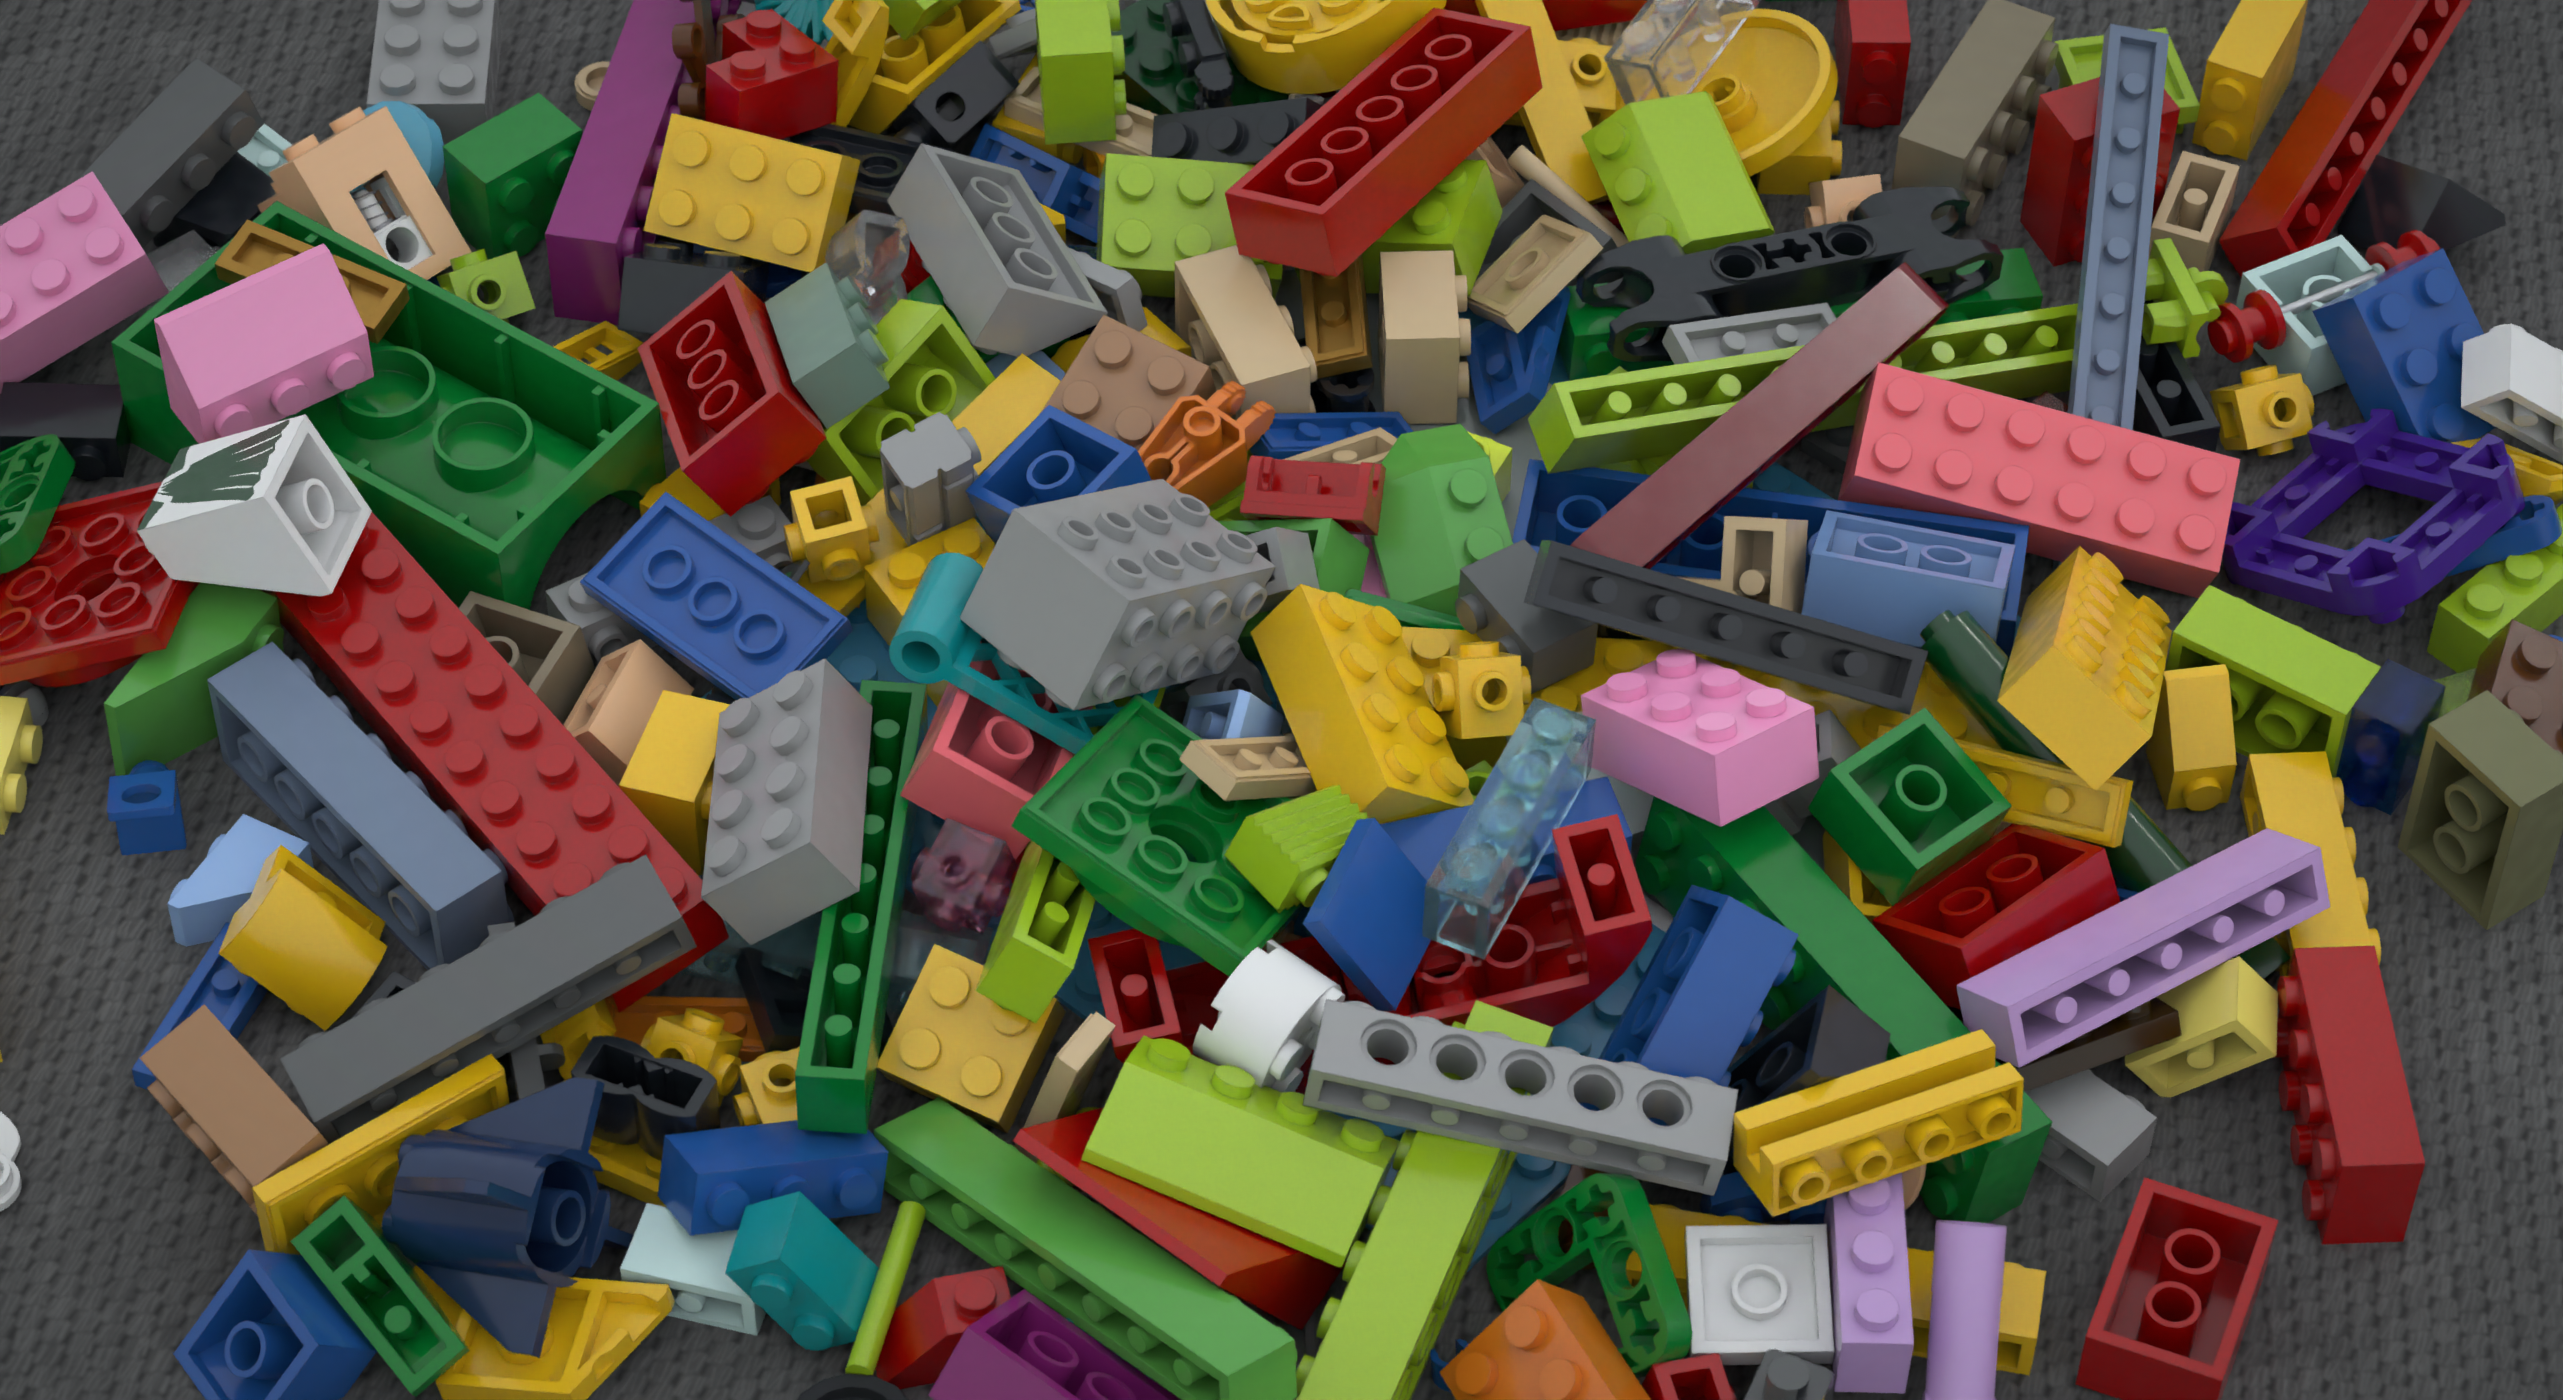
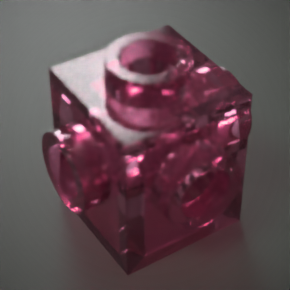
[911,818,1018,935]

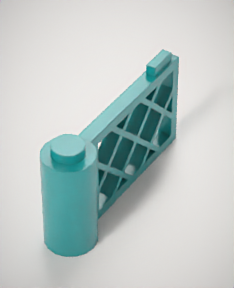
[889,552,1160,754]

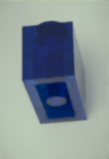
[2336,659,2446,815]

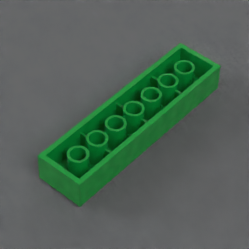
[1634,797,2052,1223]

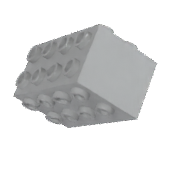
[960,479,1276,710]

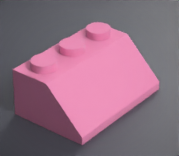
[154,243,374,444]

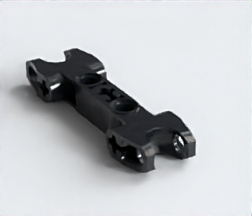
[1576,186,2004,362]

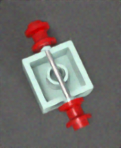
[2208,230,2440,396]

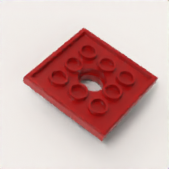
[0,481,200,687]

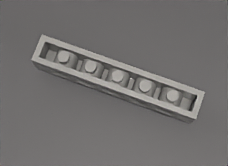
[1303,999,1738,1196]

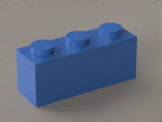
[658,1120,888,1236]

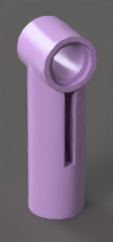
[1922,1220,2007,1400]

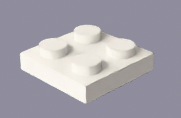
[1685,1224,1834,1365]

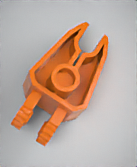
[1138,380,1276,507]

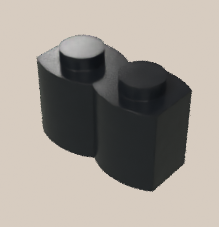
[571,1036,721,1161]

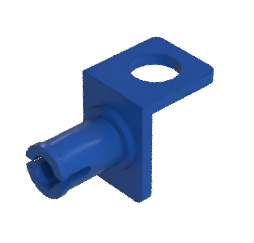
[107,760,187,855]

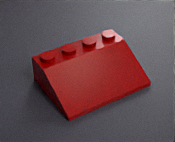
[1013,1107,1347,1330]

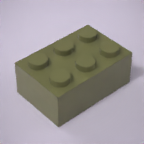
[2398,690,2563,930]

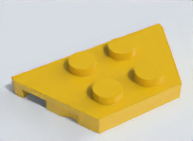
[414,1265,675,1400]

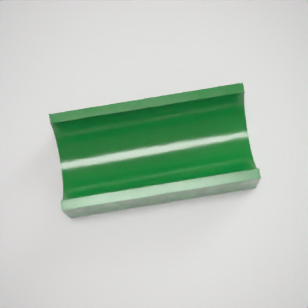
[111,201,666,610]

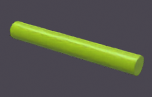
[845,1201,926,1375]

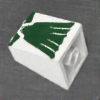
[137,414,372,596]

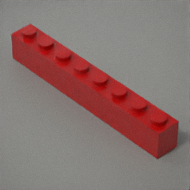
[2219,0,2472,278]

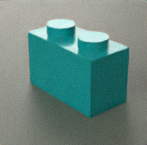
[725,1191,879,1351]

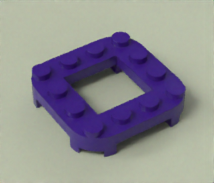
[2222,409,2526,624]

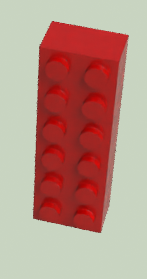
[1225,7,1543,277]

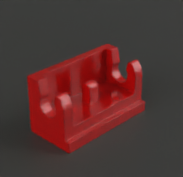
[1240,455,1386,536]

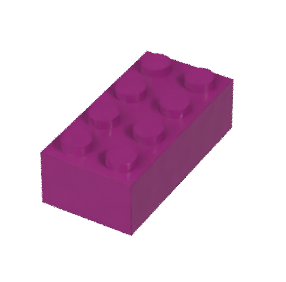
[928,1289,1180,1400]

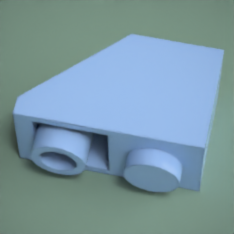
[167,814,314,947]

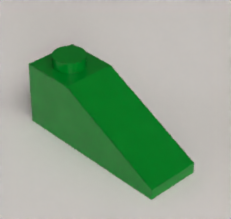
[290,1195,470,1397]

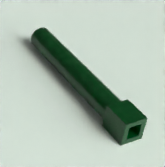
[1920,610,2290,982]

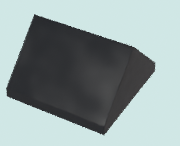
[2337,154,2506,251]

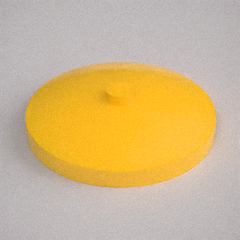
[1614,9,1838,177]

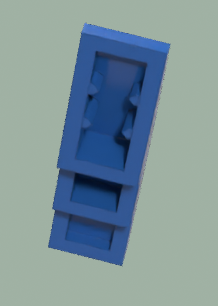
[970,123,1100,243]

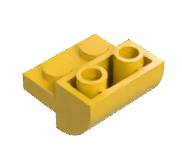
[218,845,387,1031]

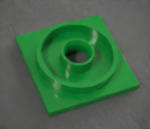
[1011,694,1304,977]

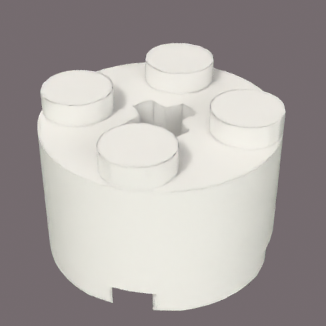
[1193,940,1345,1092]

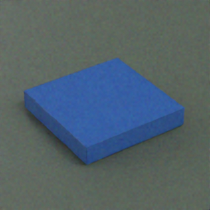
[1303,818,1448,1011]

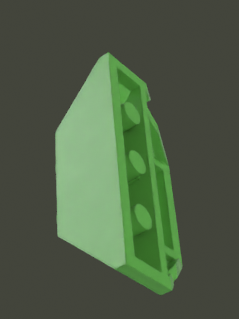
[1370,424,1513,617]

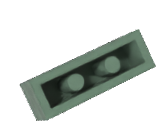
[765,262,890,429]

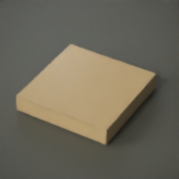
[1467,215,1604,334]

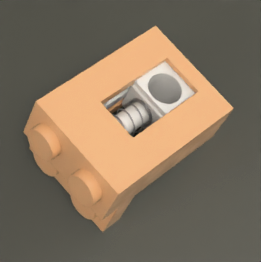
[257,106,472,280]

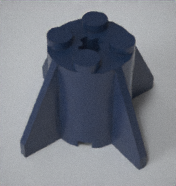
[382,1077,634,1358]

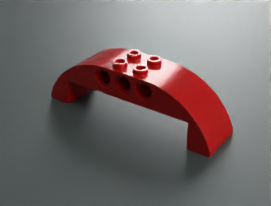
[1087,814,1653,1095]

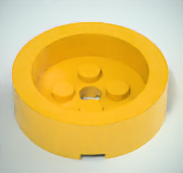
[1206,0,1447,94]

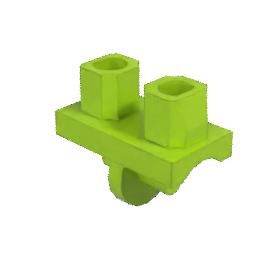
[2142,238,2228,358]

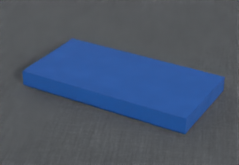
[580,492,853,700]

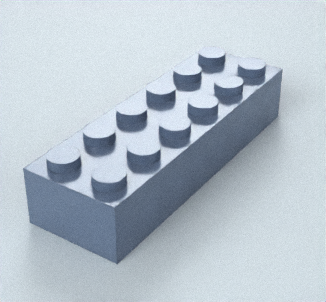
[207,641,514,970]

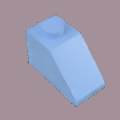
[1182,689,1284,740]

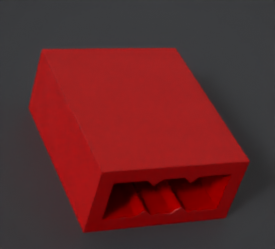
[1834,0,1911,128]

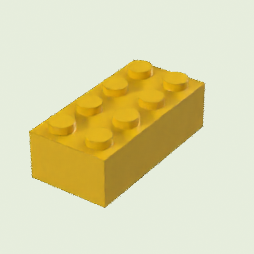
[1250,584,1476,824]

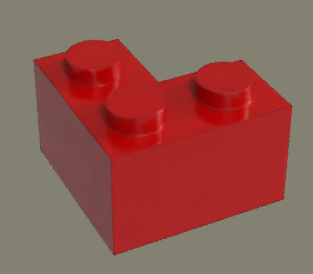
[705,9,839,140]

